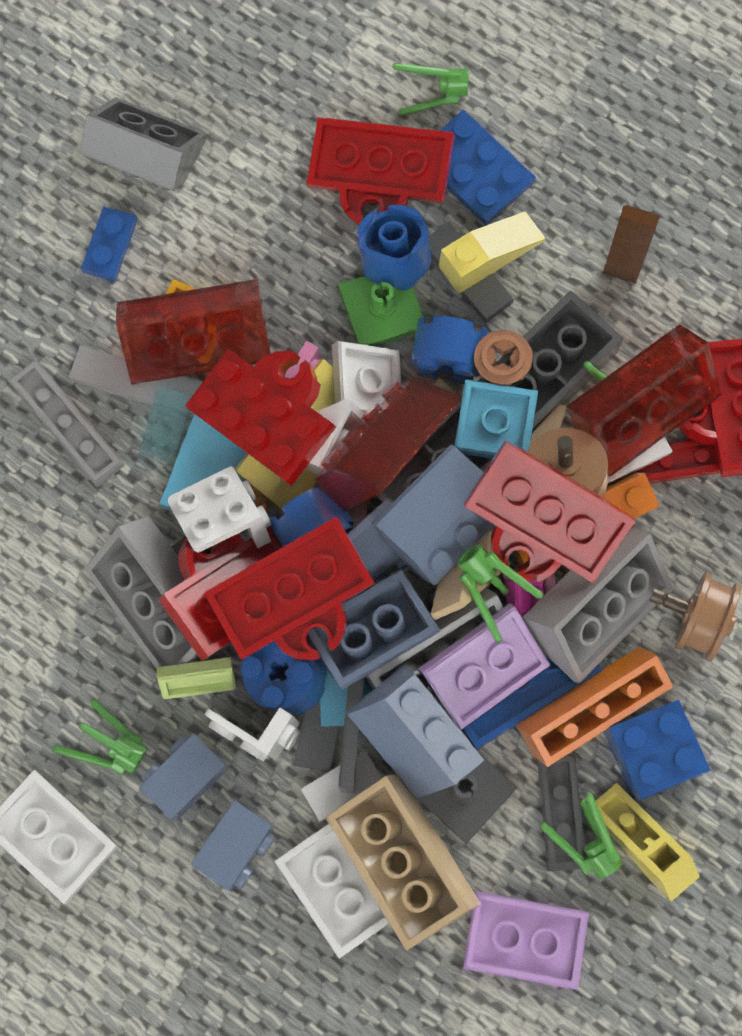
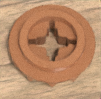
[474,330,533,386]

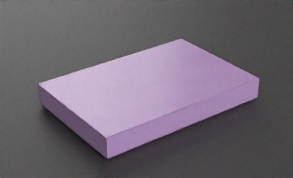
[419,603,550,730]
[463,891,589,990]

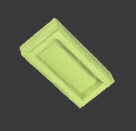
[156,657,236,699]

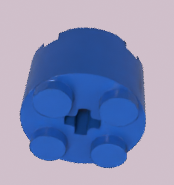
[357,205,431,290]
[411,316,489,384]
[270,485,354,547]
[241,641,327,715]

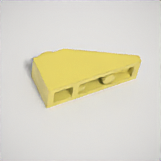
[439,212,545,294]
[595,783,700,901]

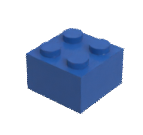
[604,700,710,802]

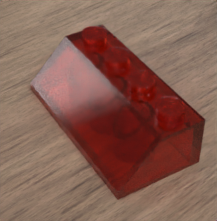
[116,279,271,385]
[566,324,722,477]
[314,377,462,511]

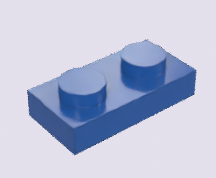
[81,206,138,282]

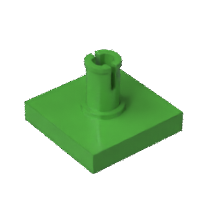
[338,276,426,347]

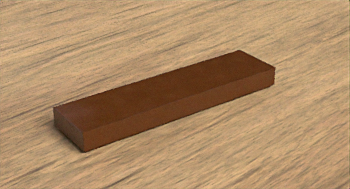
[603,205,660,284]

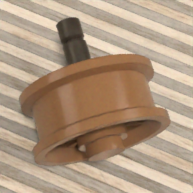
[527,428,608,498]
[649,571,742,662]

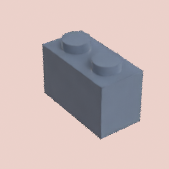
[139,733,229,822]
[191,800,275,892]

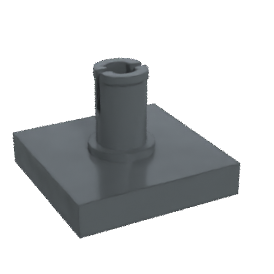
[413,752,517,844]

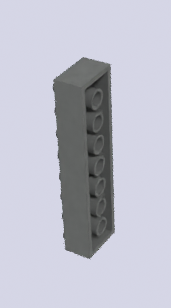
[368,290,623,508]

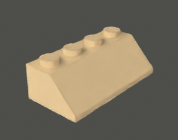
[326,774,481,951]

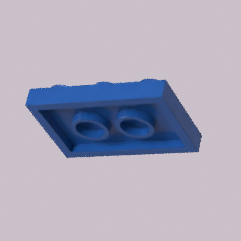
[439,109,536,226]

